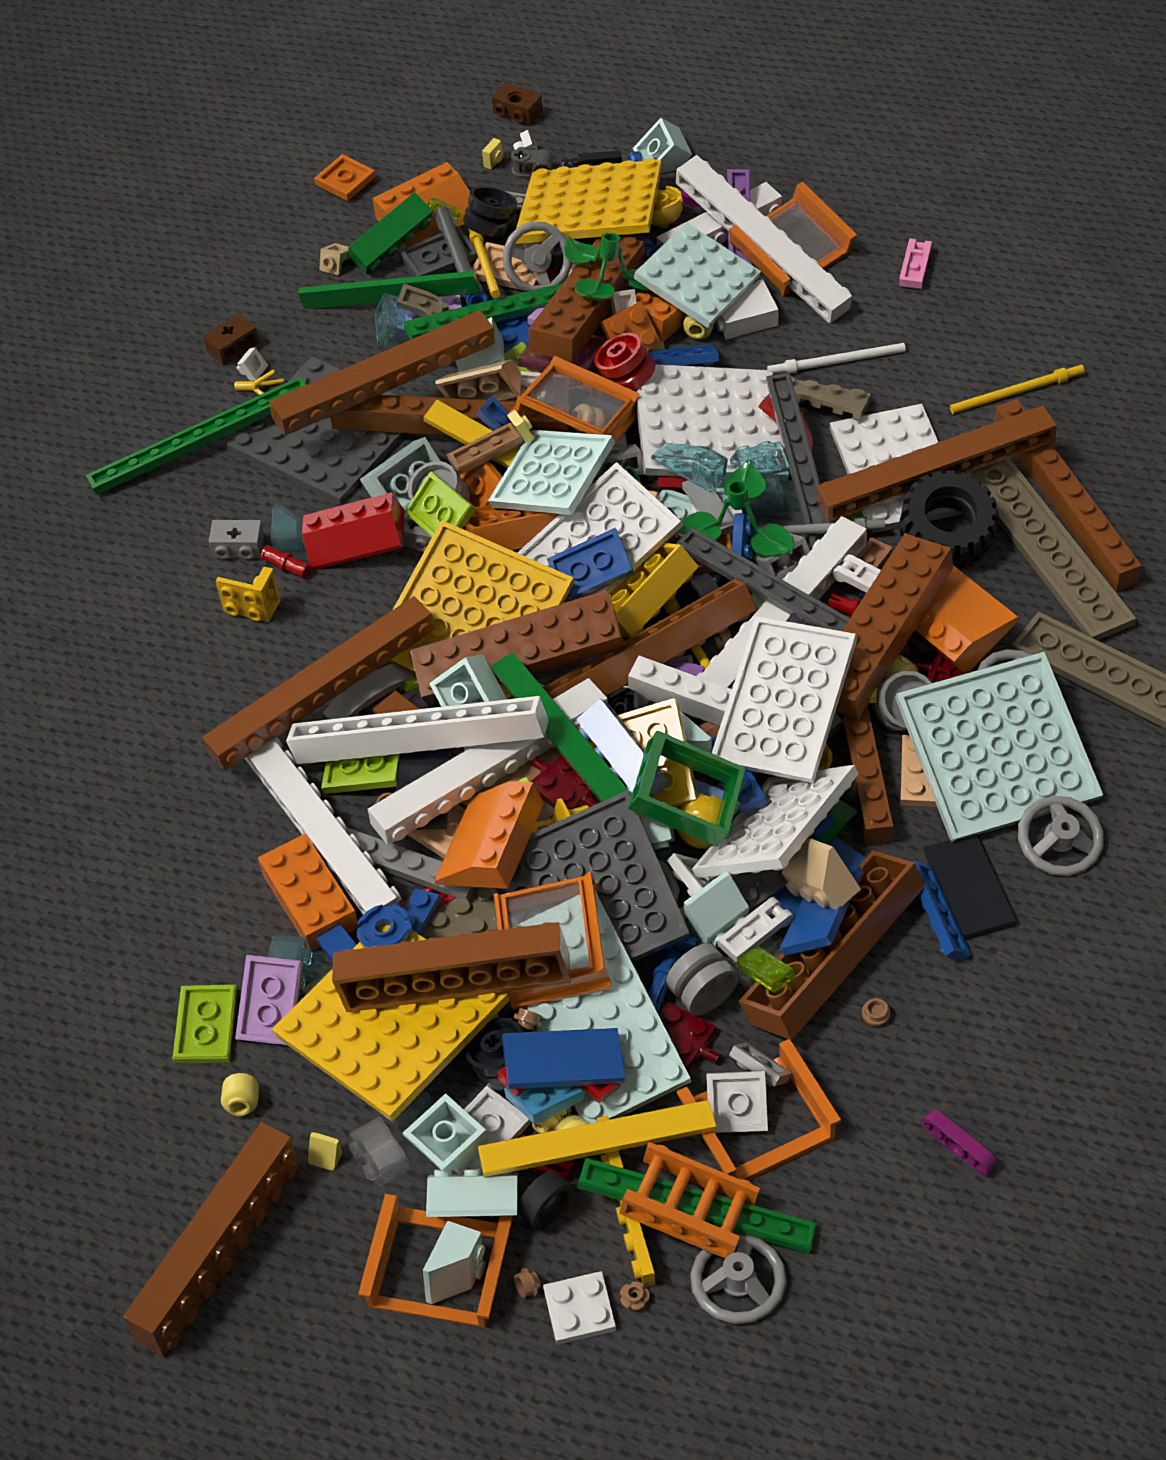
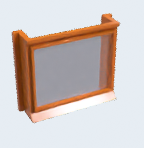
[729,182,857,297]
[509,356,639,448]
[494,871,612,1010]

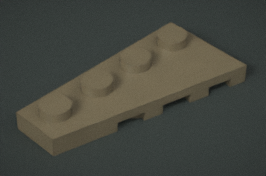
[791,377,871,420]

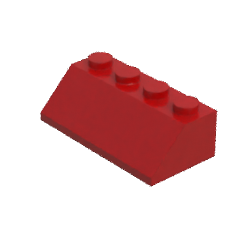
[302,492,405,570]

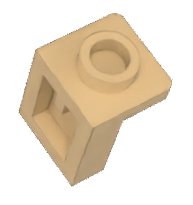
[320,243,350,275]

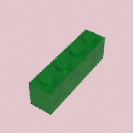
[348,192,433,274]

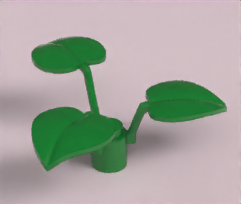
[564,233,650,301]
[676,461,794,557]

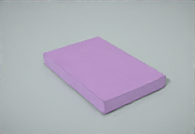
[235,955,303,1045]

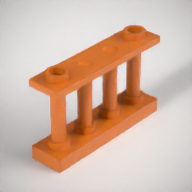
[619,1142,760,1258]

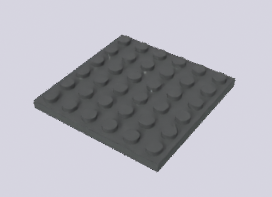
[227,356,406,505]
[490,790,691,962]

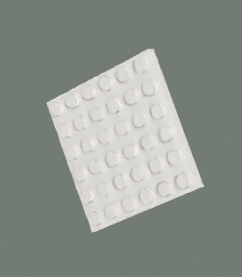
[634,365,789,481]

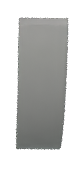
[323,663,417,720]

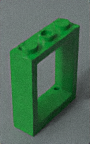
[628,730,745,847]

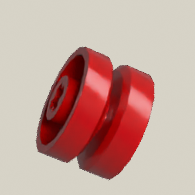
[594,332,656,390]

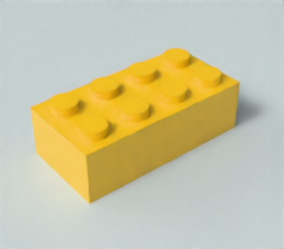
[609,543,699,638]

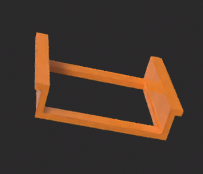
[677,1039,841,1181]
[358,1194,513,1328]

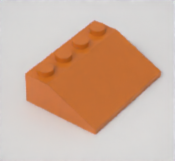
[372,162,470,248]
[463,504,559,552]
[914,566,1020,674]
[434,781,544,889]

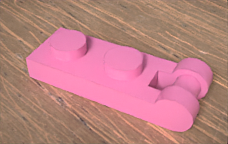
[899,238,932,289]

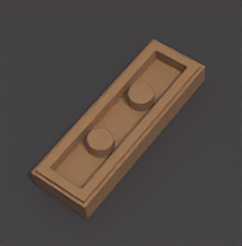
[447,422,523,475]

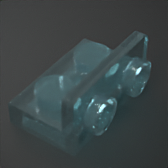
[374,293,407,346]
[730,441,790,476]

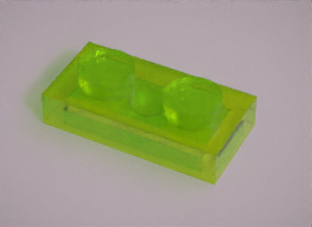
[736,945,796,993]

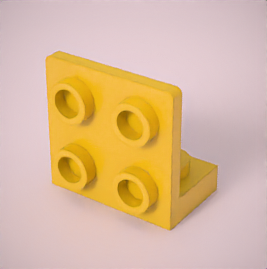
[215,567,281,622]

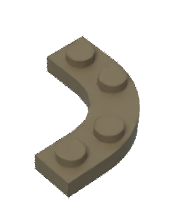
[396,284,449,366]

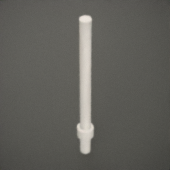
[767,343,906,375]

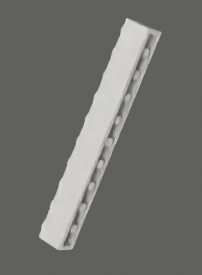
[676,155,852,323]
[697,516,867,689]
[368,678,607,845]
[286,696,549,764]
[244,737,402,915]

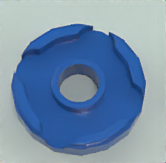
[357,904,413,948]

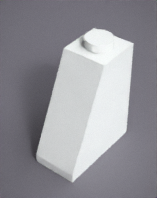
[716,279,778,339]

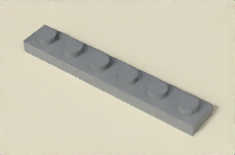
[346,828,477,901]

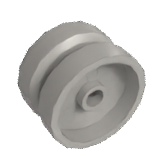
[408,461,470,502]
[872,671,932,732]
[666,943,739,1016]

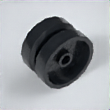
[463,186,518,237]
[465,1017,524,1092]

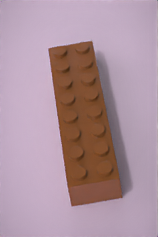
[529,235,645,363]
[835,534,953,720]
[410,590,625,706]
[739,850,925,1040]
[332,922,571,1012]
[123,1122,299,1357]

